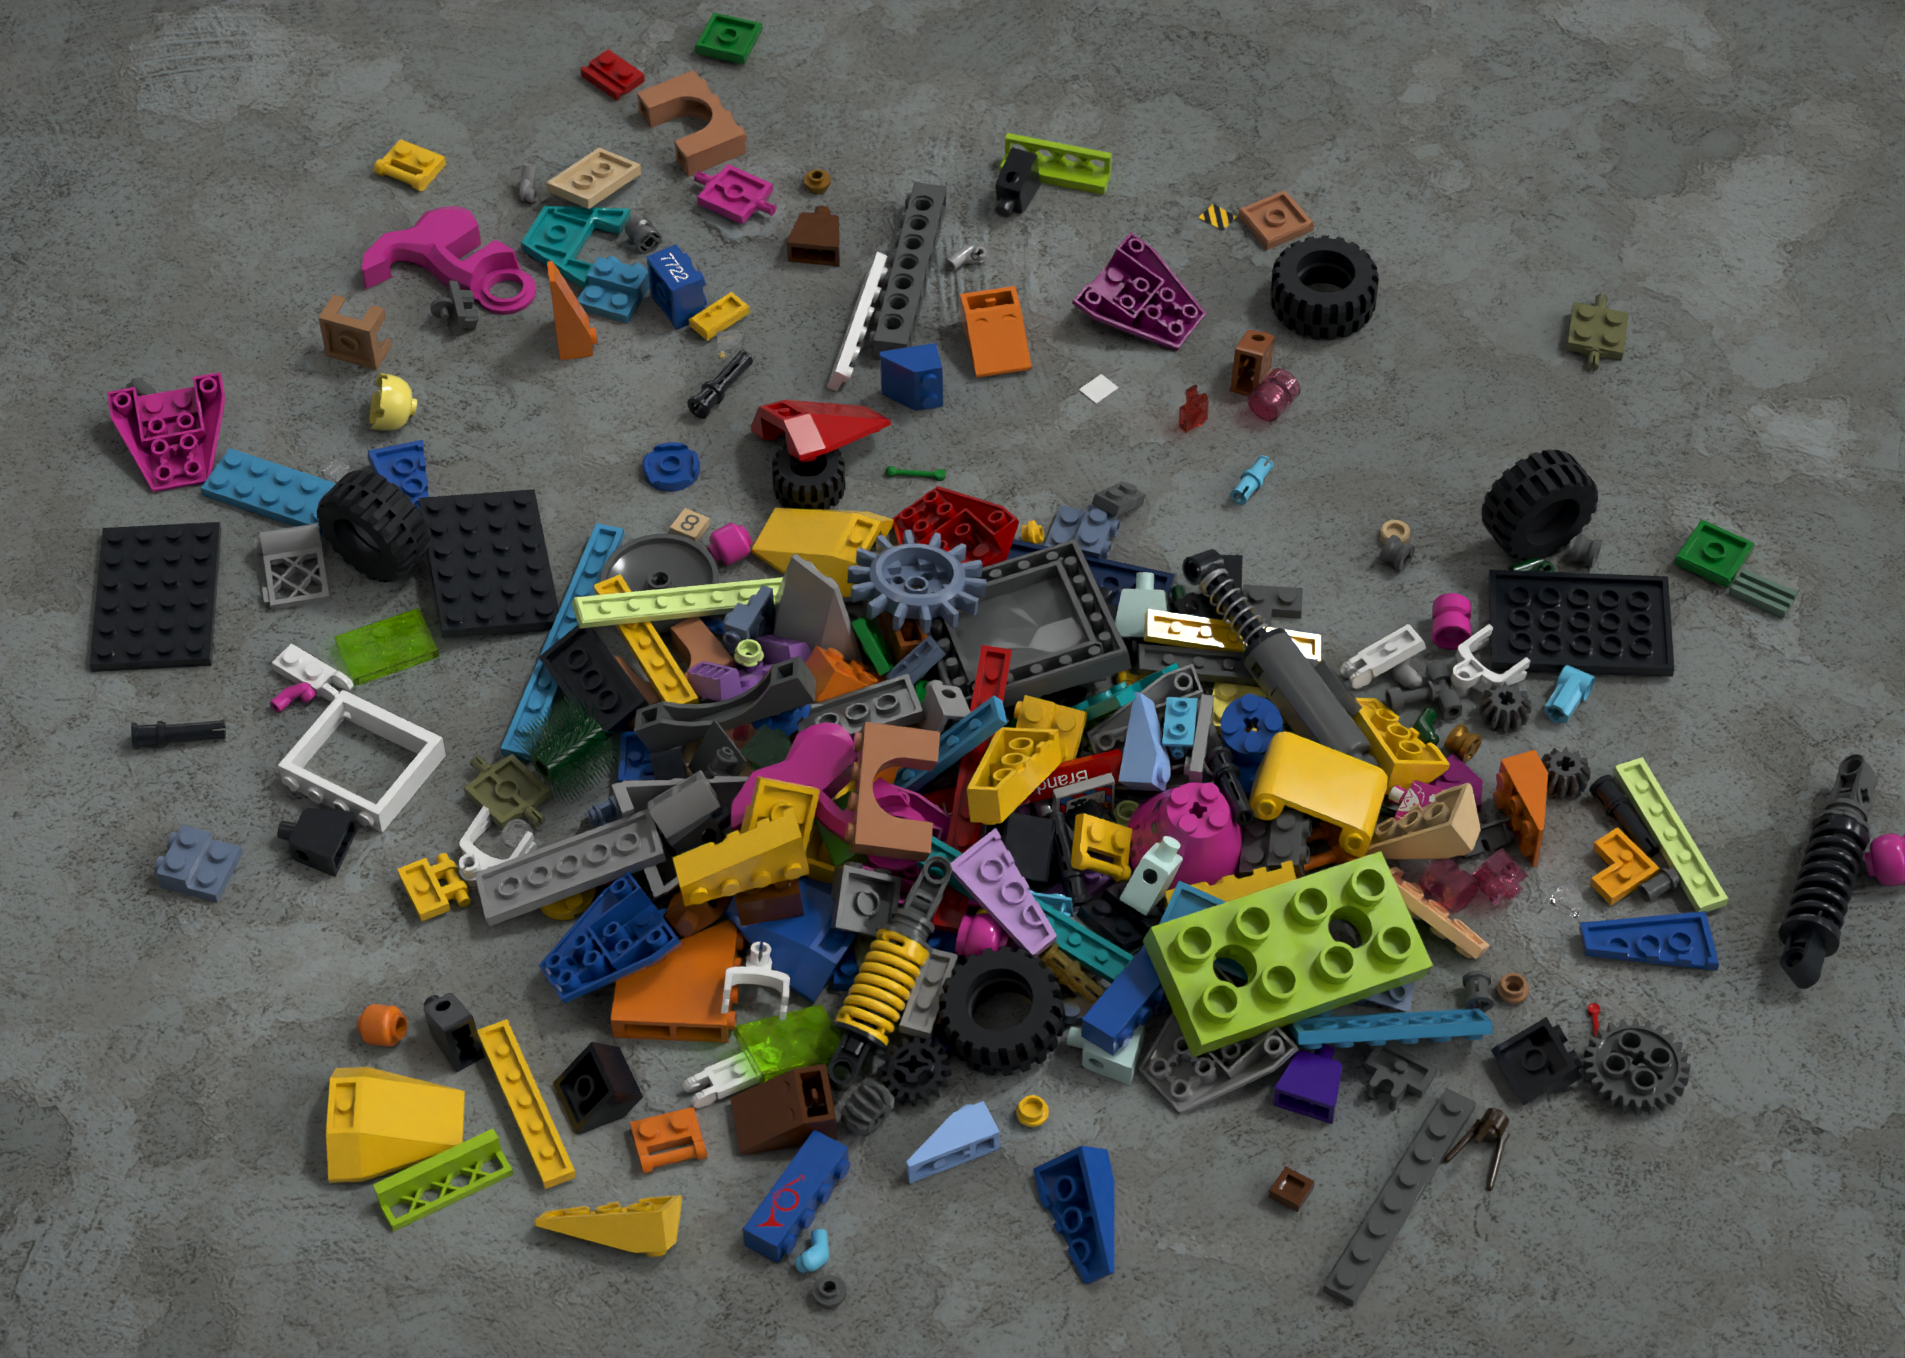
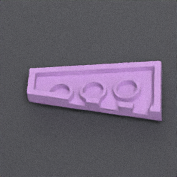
[950,828,1057,959]

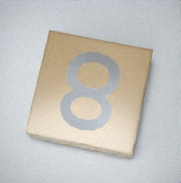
[670,508,710,542]

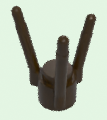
[1444,1108,1510,1191]

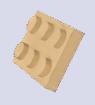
[546,148,641,209]

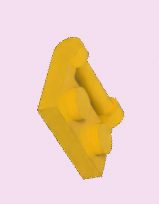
[374,139,446,191]
[1071,813,1132,882]

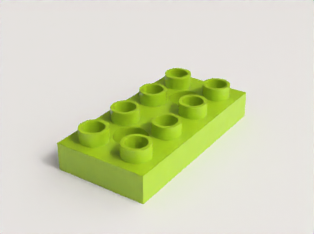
[1143,851,1433,1057]

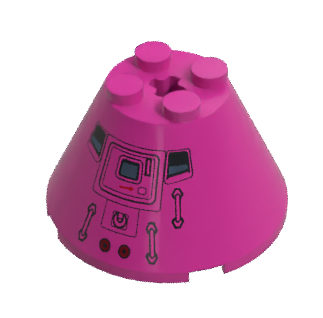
[1127,783,1244,896]

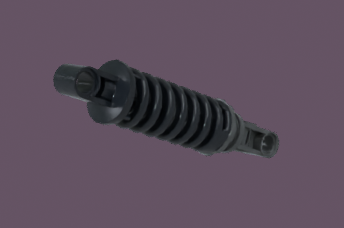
[1779,754,1878,989]

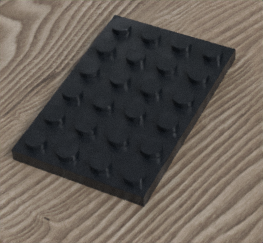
[418,489,559,638]
[89,522,221,672]
[1488,570,1674,677]

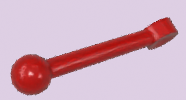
[1587,1003,1600,1037]

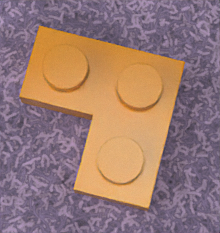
[1590,827,1660,905]

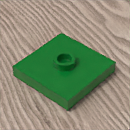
[695,12,763,64]
[1674,519,1755,588]
[851,617,896,676]

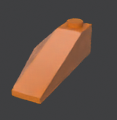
[547,261,598,360]

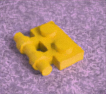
[397,853,471,922]

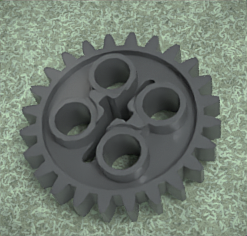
[1582,1018,1691,1116]

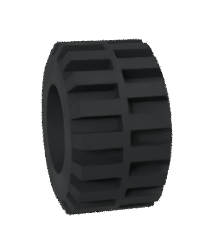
[772,443,845,510]

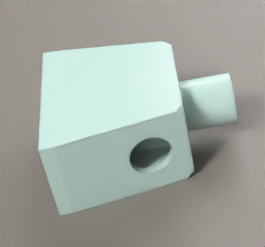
[1115,572,1169,641]
[1119,836,1183,915]
[1067,1024,1146,1085]

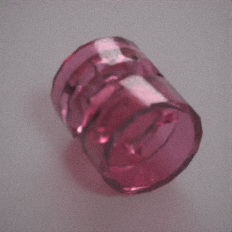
[1248,368,1301,422]
[1419,858,1480,913]

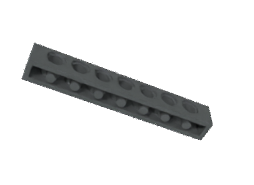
[869,182,947,360]

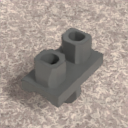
[430,281,479,336]

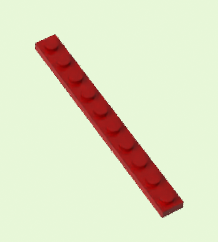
[932,645,1012,933]

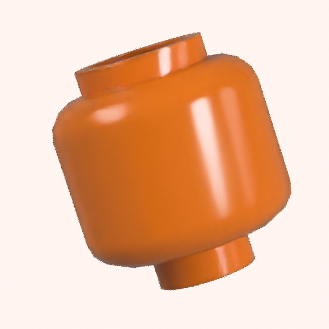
[357,1004,407,1047]

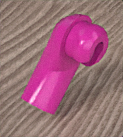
[270,682,316,713]

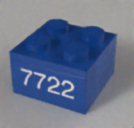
[647,244,707,330]

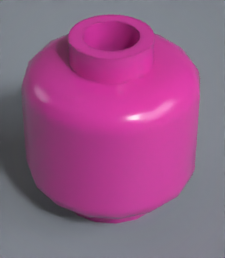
[707,522,753,566]

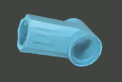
[1544,665,1595,724]

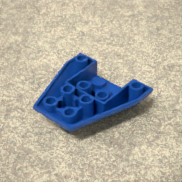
[539,872,683,1003]
[723,876,858,1004]

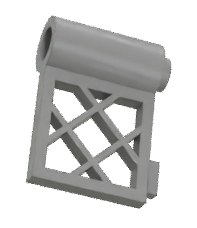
[255,523,330,610]

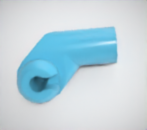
[795,1229,829,1274]

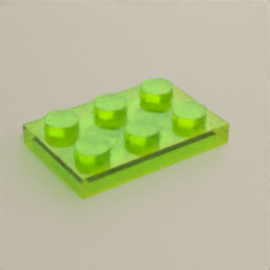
[334,608,440,686]
[733,1004,841,1083]

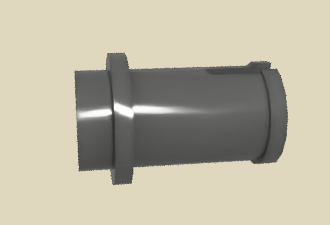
[1638,867,1680,902]

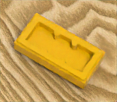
[689,292,750,341]

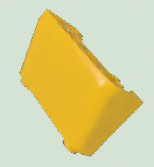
[1249,732,1388,858]

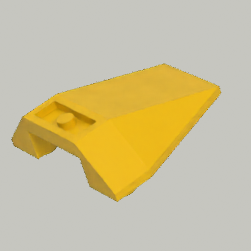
[751,508,894,597]
[326,1067,465,1183]

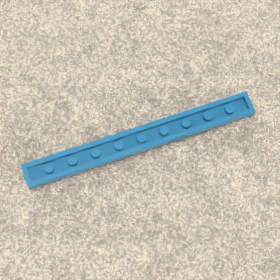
[500,523,625,762]

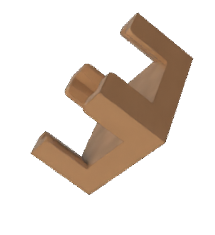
[318,294,391,370]

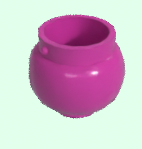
[1864,833,1905,887]
[955,913,1012,958]

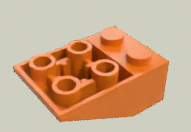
[960,286,1032,378]
[805,646,887,702]
[1493,750,1548,867]

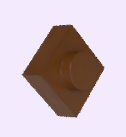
[1269,1166,1315,1212]

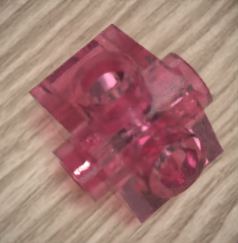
[1470,848,1528,906]

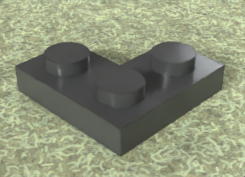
[1243,584,1303,627]

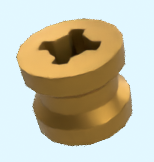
[1444,723,1482,762]

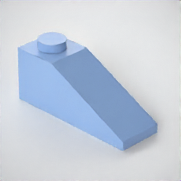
[1118,692,1171,792]
[906,1101,1000,1184]

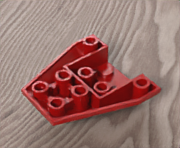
[751,400,891,462]
[892,486,1019,568]

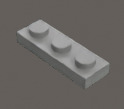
[1184,694,1214,783]
[899,948,958,1039]

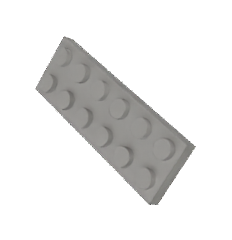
[475,809,667,927]

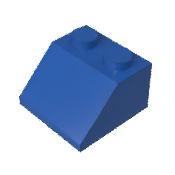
[880,343,943,411]

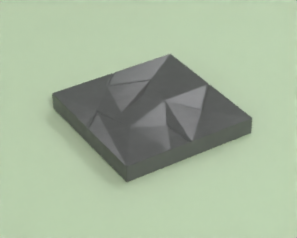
[915,539,1131,709]

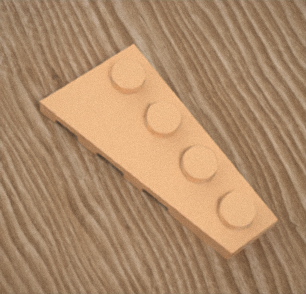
[1390,866,1490,959]

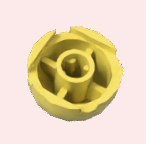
[369,373,417,431]

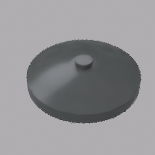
[600,534,719,632]

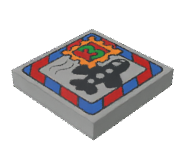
[1052,773,1115,830]

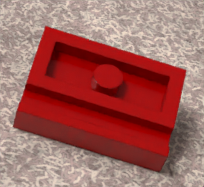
[580,49,645,101]

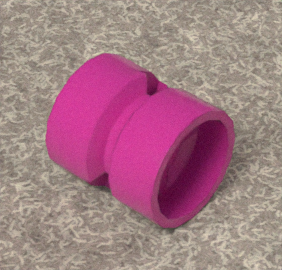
[1432,593,1471,650]

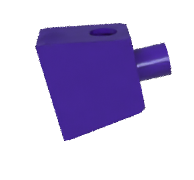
[1273,1044,1342,1124]

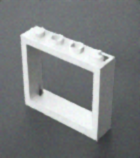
[278,690,446,833]

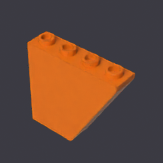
[611,920,745,1043]

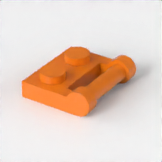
[630,1107,707,1174]

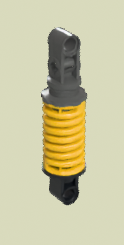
[827,856,952,1091]

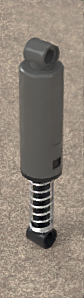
[1182,549,1380,768]

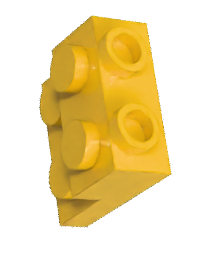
[1014,695,1088,762]
[740,776,820,851]

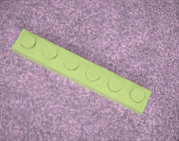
[1614,757,1728,912]

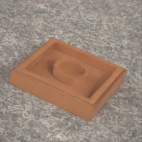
[1238,190,1314,250]

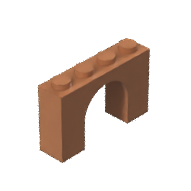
[637,70,747,177]
[615,617,735,732]
[845,722,940,862]

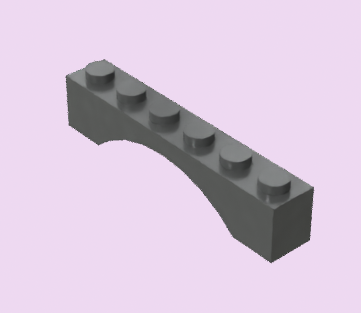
[634,656,817,753]

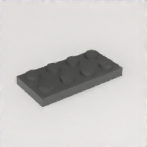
[796,674,926,742]

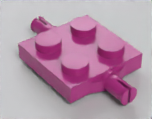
[694,164,777,225]

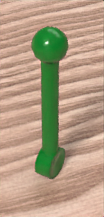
[885,466,946,481]

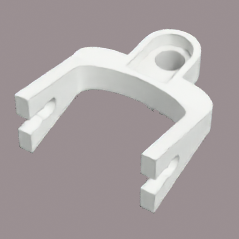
[1450,624,1531,697]
[459,806,537,887]
[721,942,790,1021]

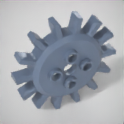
[847,530,987,634]

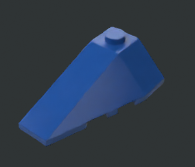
[1033,1146,1114,1284]

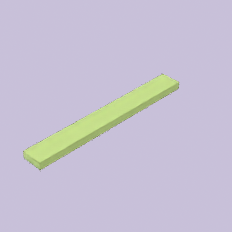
[572,577,783,628]

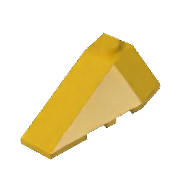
[1354,698,1450,795]
[534,1195,682,1257]

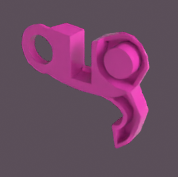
[362,206,536,315]
[731,722,926,871]

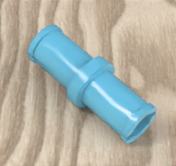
[1230,455,1274,505]

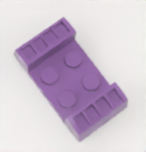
[687,635,811,701]

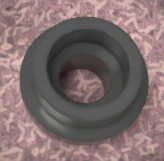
[813,1275,847,1309]

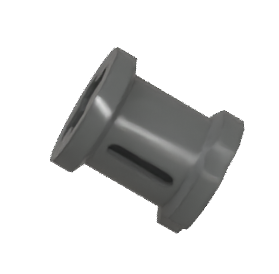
[1462,970,1494,1012]

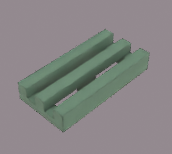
[1729,568,1798,618]

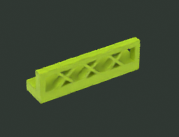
[1000,133,1112,195]
[373,1128,514,1232]

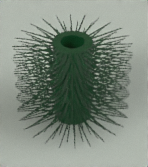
[514,692,624,805]

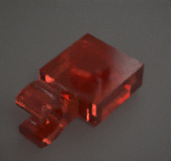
[1179,384,1209,433]

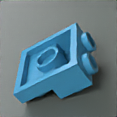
[578,256,650,324]

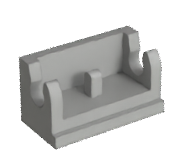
[648,770,720,839]

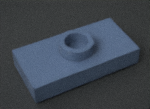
[885,635,946,684]

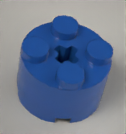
[1220,694,1283,765]

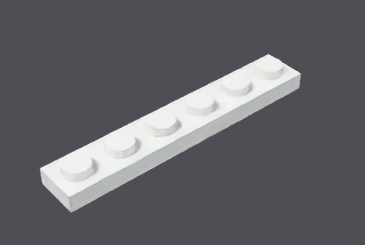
[826,252,888,392]

